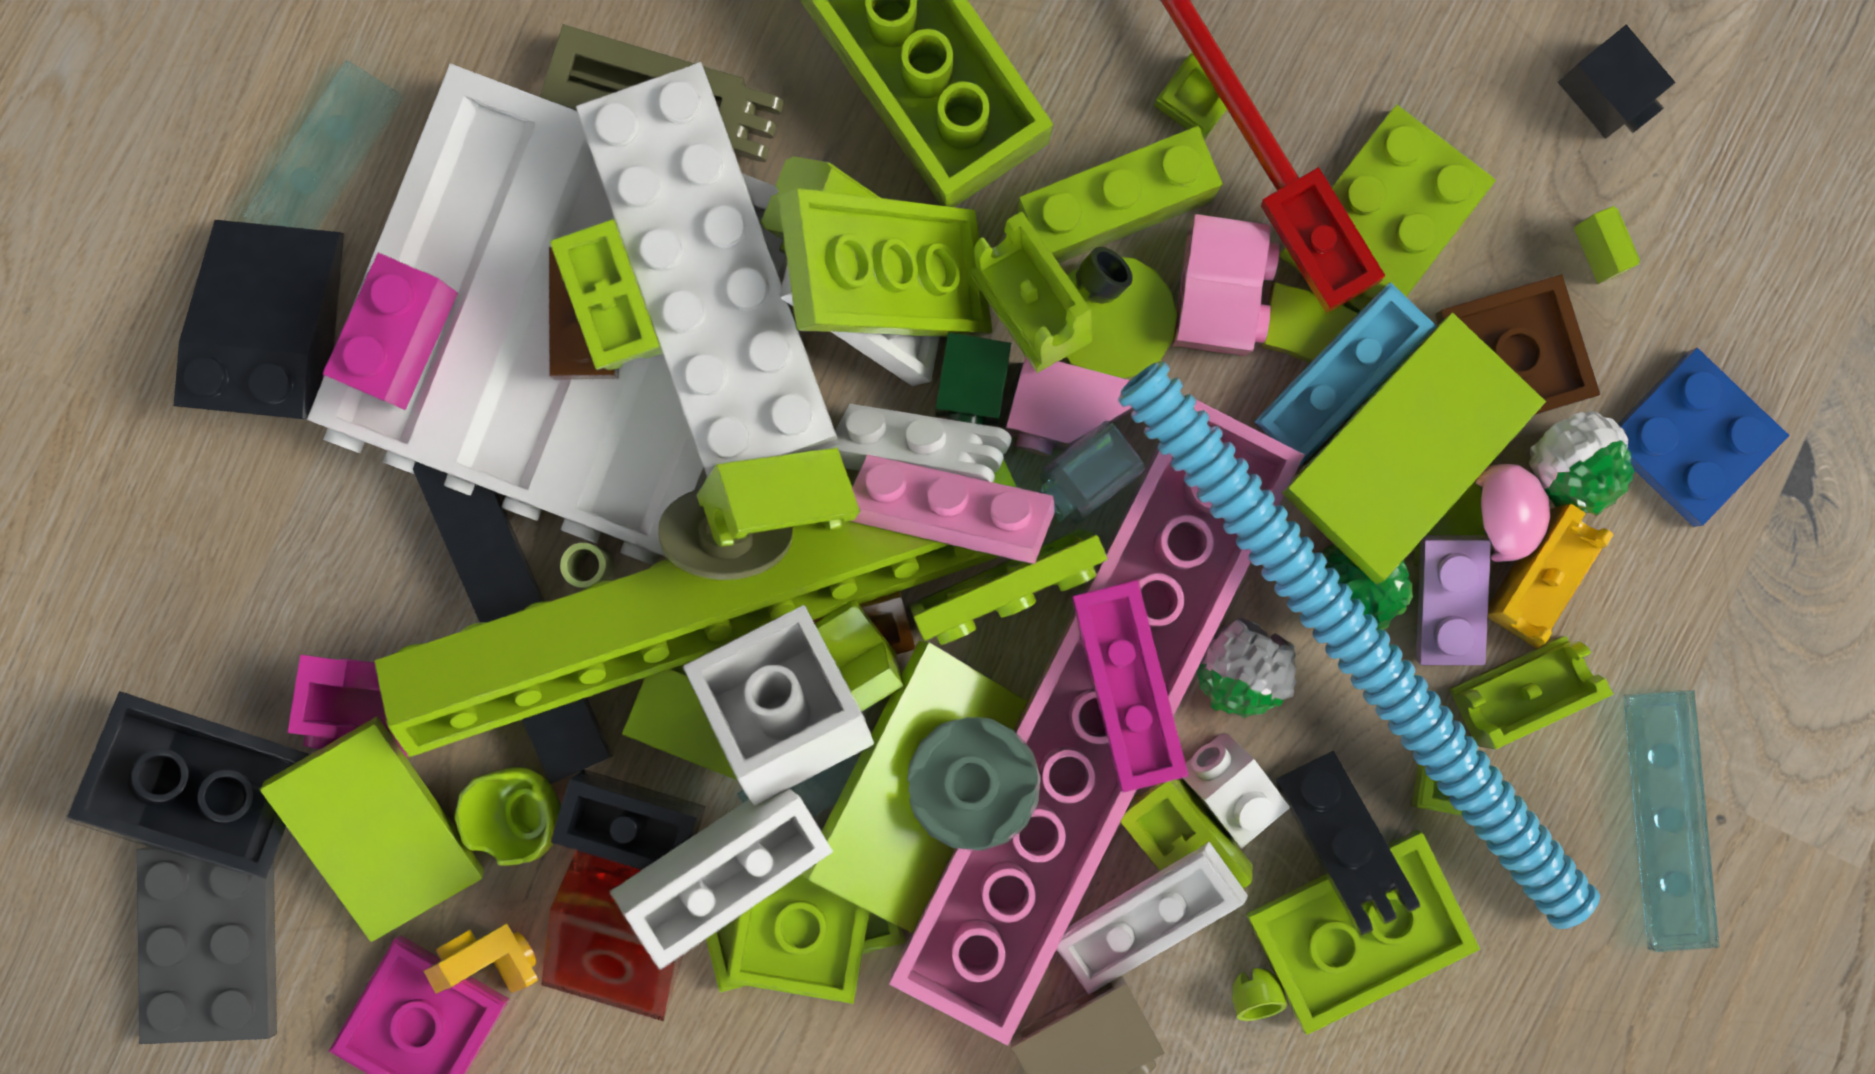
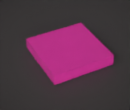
[329,935,510,1074]

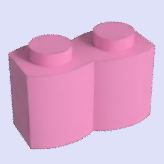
[1172,214,1279,356]

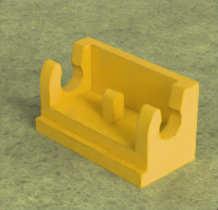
[1487,504,1613,648]

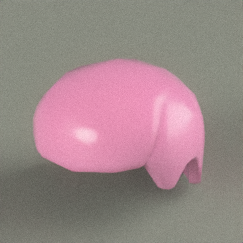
[1475,464,1550,562]

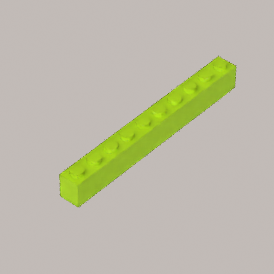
[374,458,1017,757]

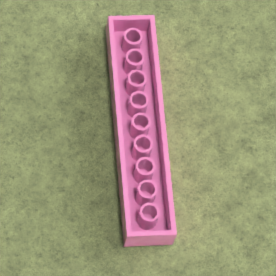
[889,400,1304,1046]

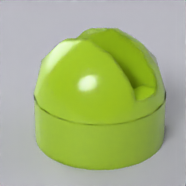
[1232,967,1287,1021]

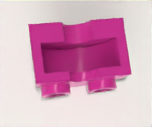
[287,655,408,759]

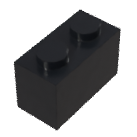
[551,769,706,870]

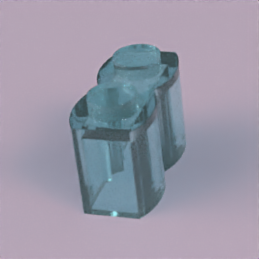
[1038,420,1145,524]

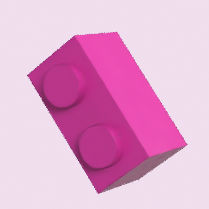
[323,252,458,411]

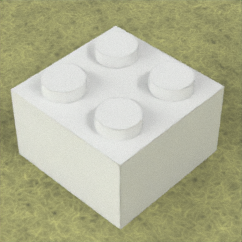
[683,605,874,806]

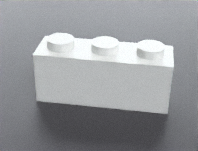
[610,788,833,969]

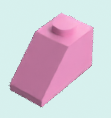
[1005,357,1134,456]

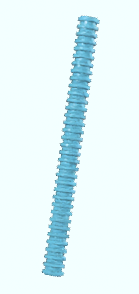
[1118,362,1600,929]

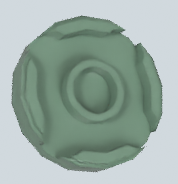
[907,717,1041,851]

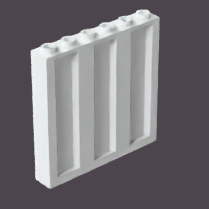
[307,64,787,565]

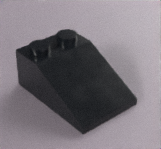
[173,220,344,420]
[66,691,311,879]

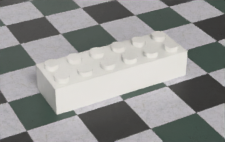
[575,62,839,478]

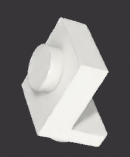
[1182,733,1290,849]

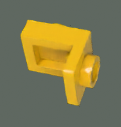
[423,923,538,994]

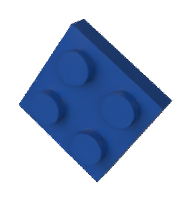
[1618,347,1790,527]

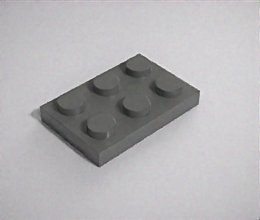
[136,847,277,1044]

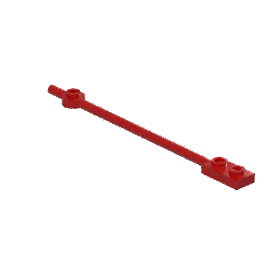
[1160,0,1386,313]

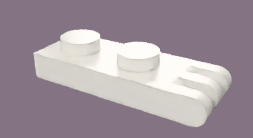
[827,404,1012,482]

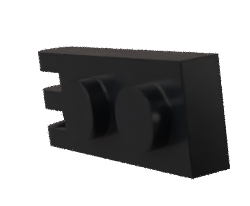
[1276,750,1420,936]

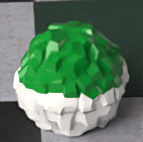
[1529,411,1634,516]

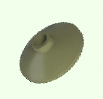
[658,488,793,580]

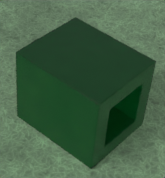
[935,332,1012,426]

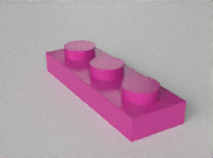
[1071,580,1189,793]

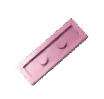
[852,454,1055,564]

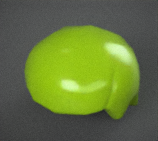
[454,766,562,866]

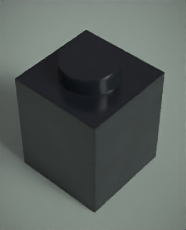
[1558,24,1676,139]

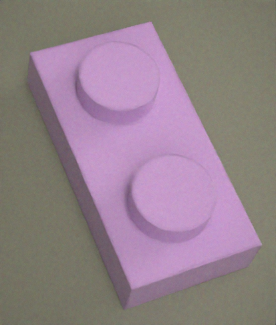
[1416,535,1491,665]

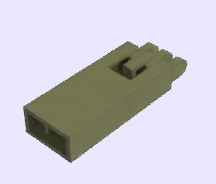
[540,24,784,162]

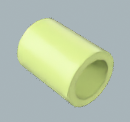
[560,543,615,589]

